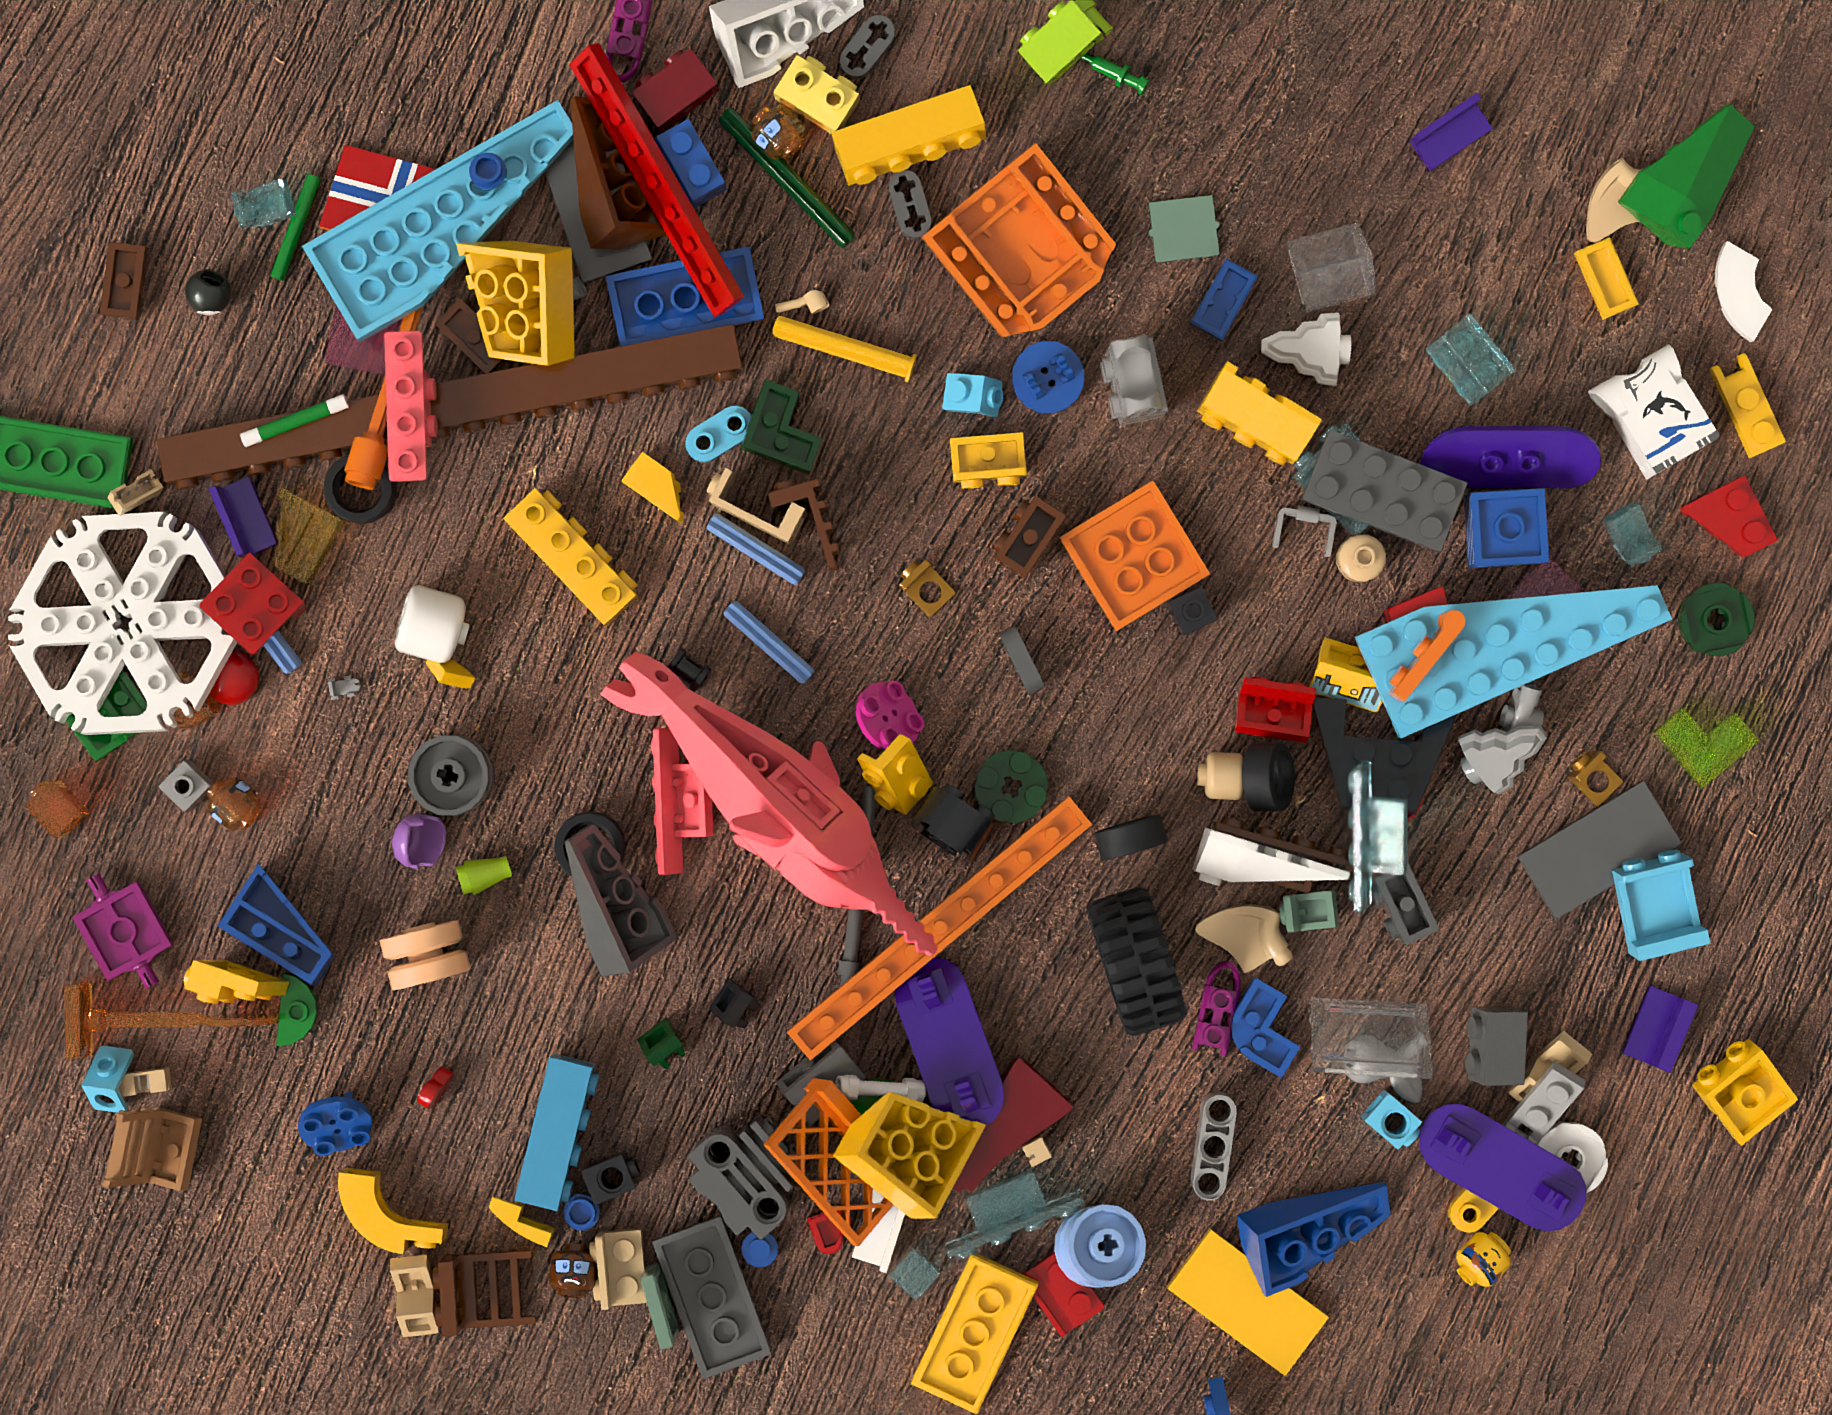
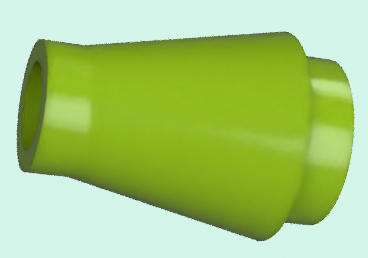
[455,856,512,896]

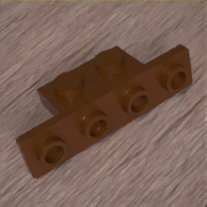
[1212,817,1358,893]

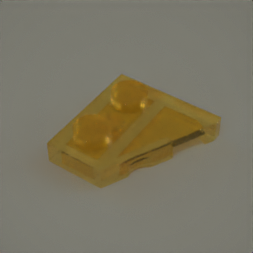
[274,487,344,585]

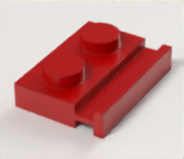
[1022,1251,1105,1338]

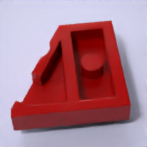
[1679,475,1778,558]

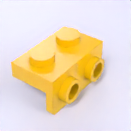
[950,432,1027,489]
[857,734,934,815]

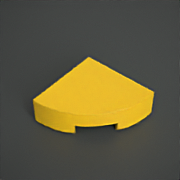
[426,659,475,689]

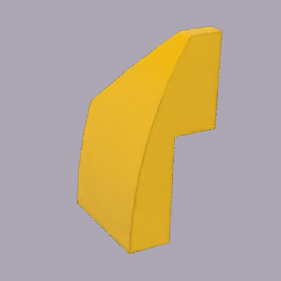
[621,452,684,524]
[489,1196,556,1247]

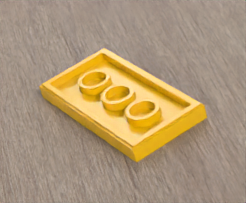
[1167,1228,1329,1376]
[911,1251,1038,1414]

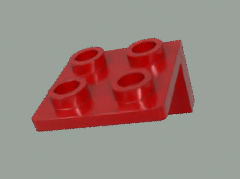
[199,552,307,655]

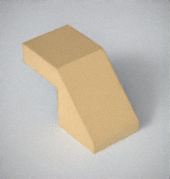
[1508,1031,1592,1103]
[390,1254,440,1337]

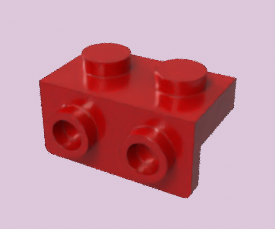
[1234,676,1316,743]

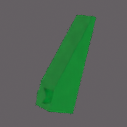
[1618,104,1755,249]

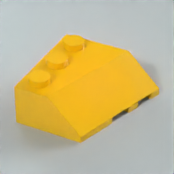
[456,241,575,366]
[1197,361,1322,466]
[833,1092,986,1219]

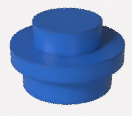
[469,153,507,190]
[563,1193,600,1231]
[741,1232,778,1267]

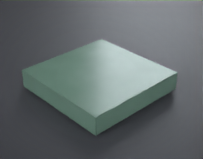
[640,1263,680,1350]

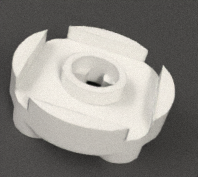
[1538,1121,1608,1193]

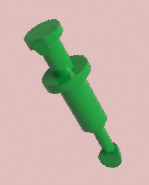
[1081,54,1150,96]

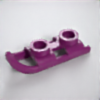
[606,0,653,82]
[1192,961,1241,1056]

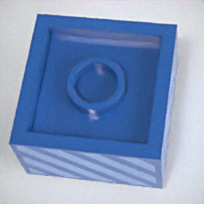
[1464,488,1549,569]

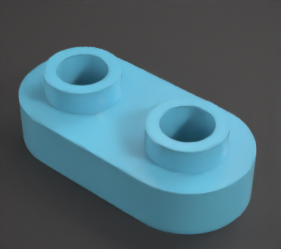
[686,406,751,463]

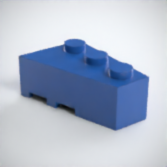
[218,864,336,987]

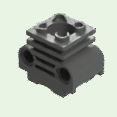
[687,1112,807,1240]

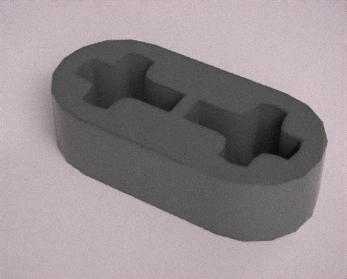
[840,15,895,80]
[889,170,932,240]
[998,625,1045,695]

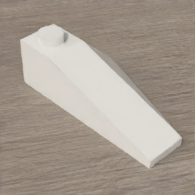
[709,0,864,88]
[1192,828,1350,886]

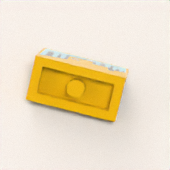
[1309,637,1383,712]

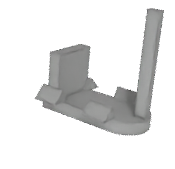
[328,675,361,700]

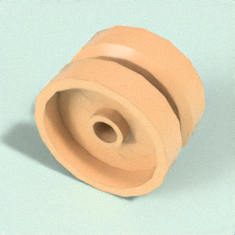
[379,919,471,990]

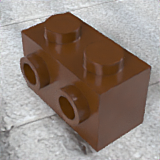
[992,496,1066,580]

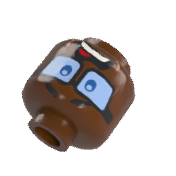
[549,1243,598,1298]

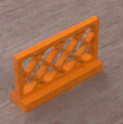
[763,1078,894,1247]

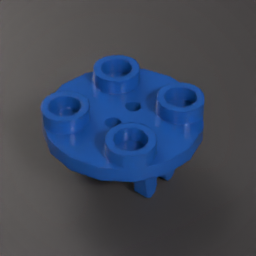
[1012,341,1084,414]
[298,1091,372,1156]

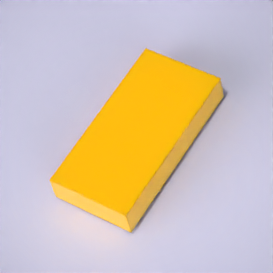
[1574,237,1639,320]

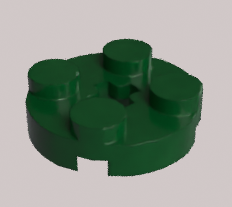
[1678,583,1755,656]
[975,750,1048,823]

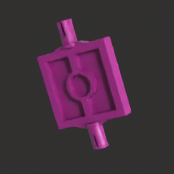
[72,873,175,989]

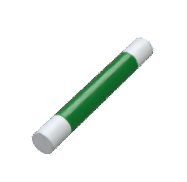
[240,394,349,447]

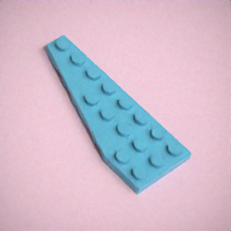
[302,100,573,343]
[1355,586,1672,738]

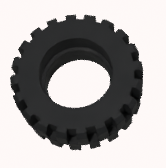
[1086,886,1187,1036]

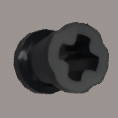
[667,648,712,693]

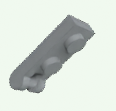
[1502,1061,1586,1145]

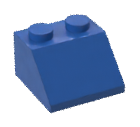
[654,118,728,209]

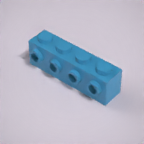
[514,1053,600,1211]

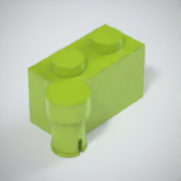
[1017,0,1114,86]

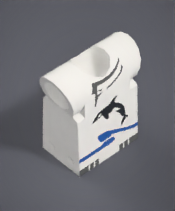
[1588,344,1720,480]

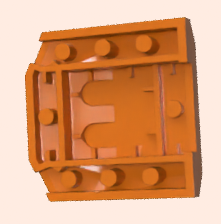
[921,143,1116,337]

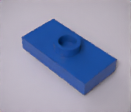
[1190,259,1258,342]

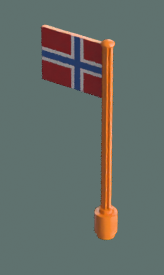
[319,145,436,490]

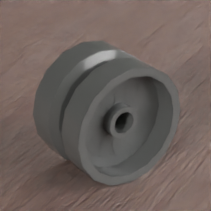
[408,735,495,815]

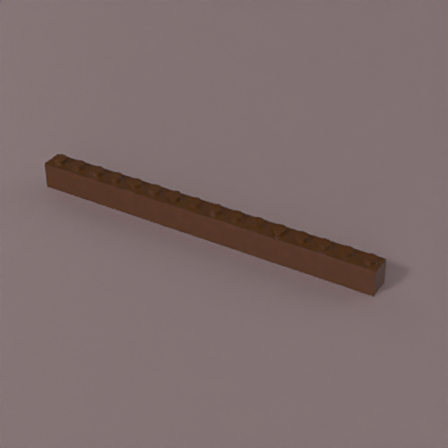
[156,324,744,490]

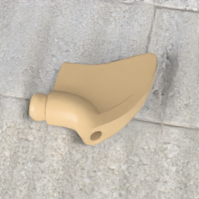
[1586,158,1642,242]
[1195,904,1293,973]

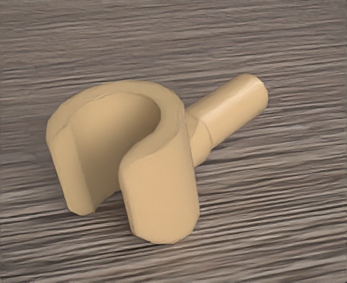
[775,290,829,314]

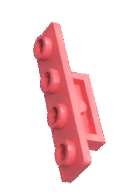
[384,331,438,482]
[651,728,713,875]

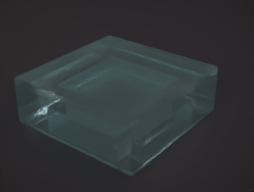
[889,1248,940,1301]

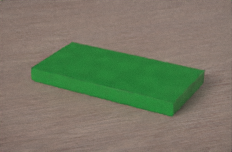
[0,416,134,509]

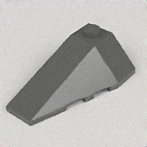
[565,824,678,976]

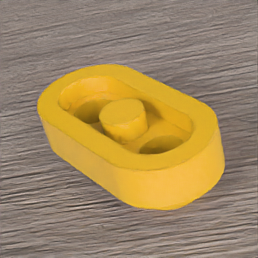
[1448,1188,1499,1233]

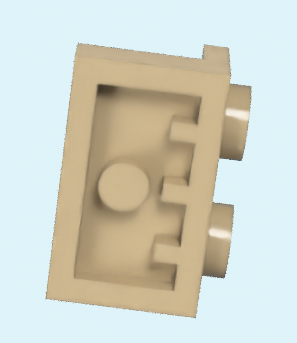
[589,1228,647,1310]

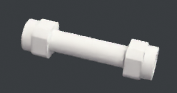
[835,1075,926,1102]

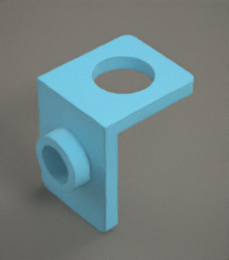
[81,1046,134,1113]

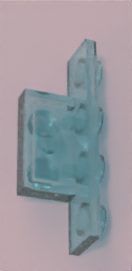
[1348,760,1407,913]
[945,1169,1085,1259]

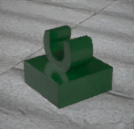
[637,1018,685,1069]

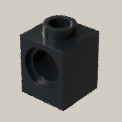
[1166,587,1218,636]
[581,1150,641,1205]

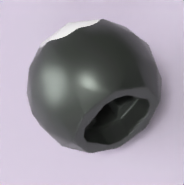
[185,269,232,316]

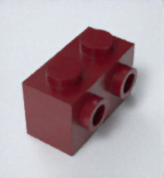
[632,48,719,134]

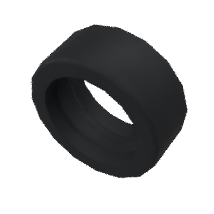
[324,454,397,524]
[1242,742,1295,811]
[554,811,626,876]
[1094,814,1168,861]

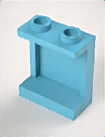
[1612,850,1710,961]

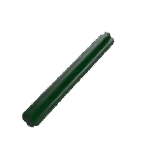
[719,107,855,248]

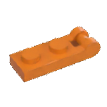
[1387,610,1465,702]

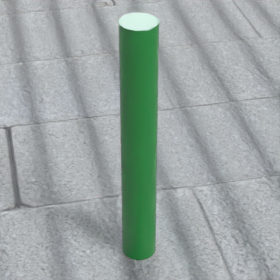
[270,173,321,282]

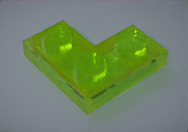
[1653,708,1759,788]

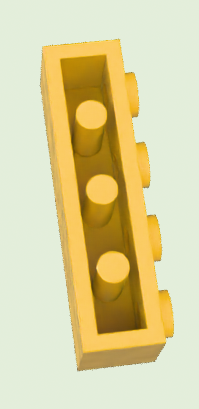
[831,85,987,186]
[503,488,639,626]

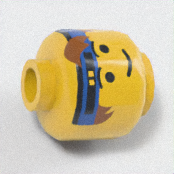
[1456,1232,1511,1287]

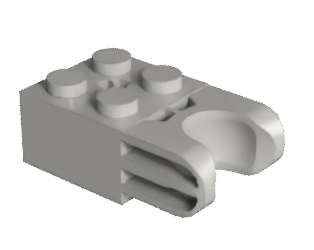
[1100,334,1168,426]

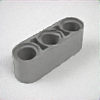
[1190,1091,1237,1201]

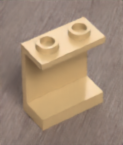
[707,468,808,545]

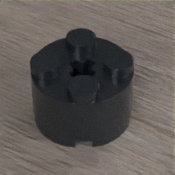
[910,783,996,864]

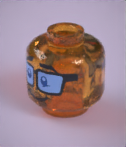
[751,105,806,160]
[206,777,262,831]

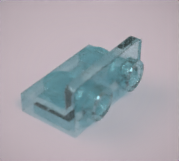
[1426,313,1516,405]

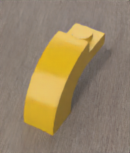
[338,1167,448,1254]

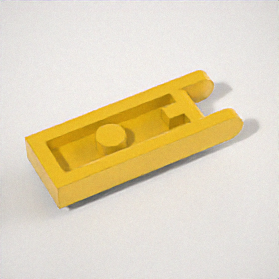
[1710,353,1786,458]

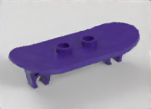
[1420,426,1601,489]
[895,957,1005,1126]
[1419,1104,1586,1231]

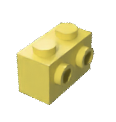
[773,55,860,134]

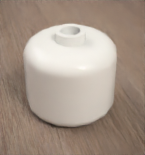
[395,585,469,663]

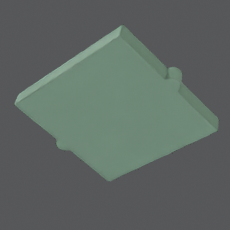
[1148,195,1220,263]

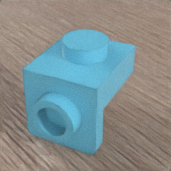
[942,373,1003,417]

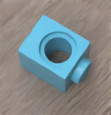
[1360,1089,1422,1150]

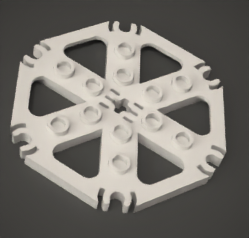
[8,512,237,735]

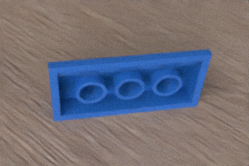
[605,246,764,347]

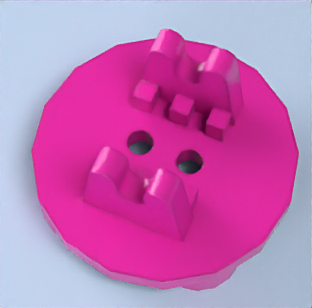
[854,680,924,751]

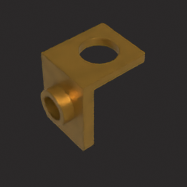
[899,559,955,617]
[1566,751,1623,807]

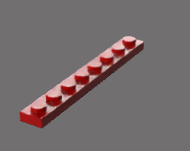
[569,43,744,318]

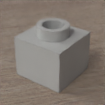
[158,760,216,812]

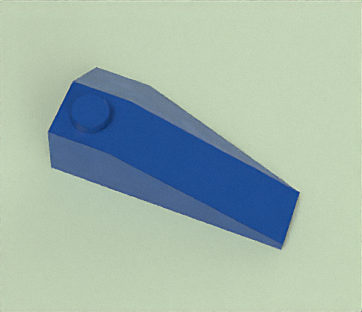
[1237,1182,1391,1297]

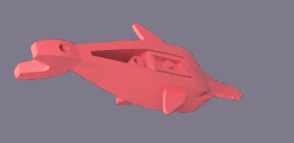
[600,652,938,956]

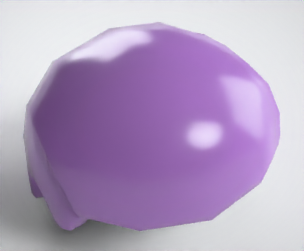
[392,813,446,869]

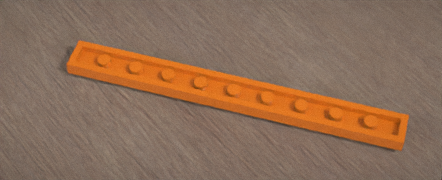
[786,796,1093,1061]

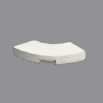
[1714,241,1772,342]

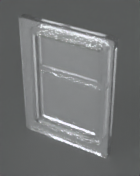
[1309,997,1433,1079]

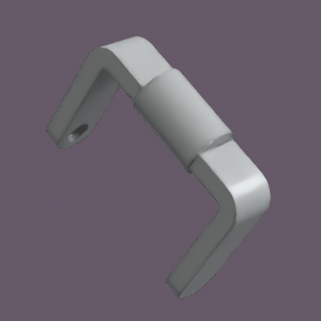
[1272,505,1337,557]

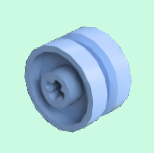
[1054,1204,1146,1288]

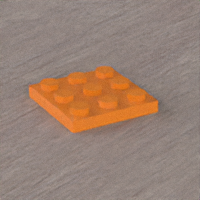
[1059,481,1210,632]

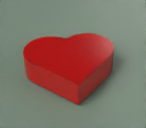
[417,1066,454,1109]
[807,1210,852,1255]

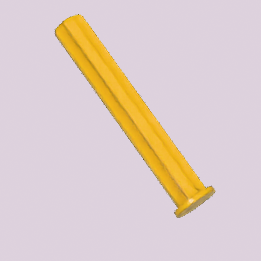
[773,316,917,383]

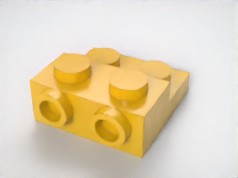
[184,960,290,1004]
[1692,1039,1798,1146]

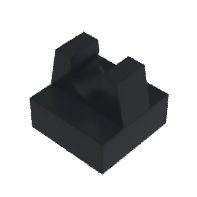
[709,979,761,1029]

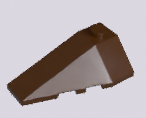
[570,96,666,250]

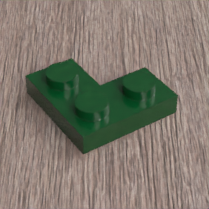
[740,379,822,474]

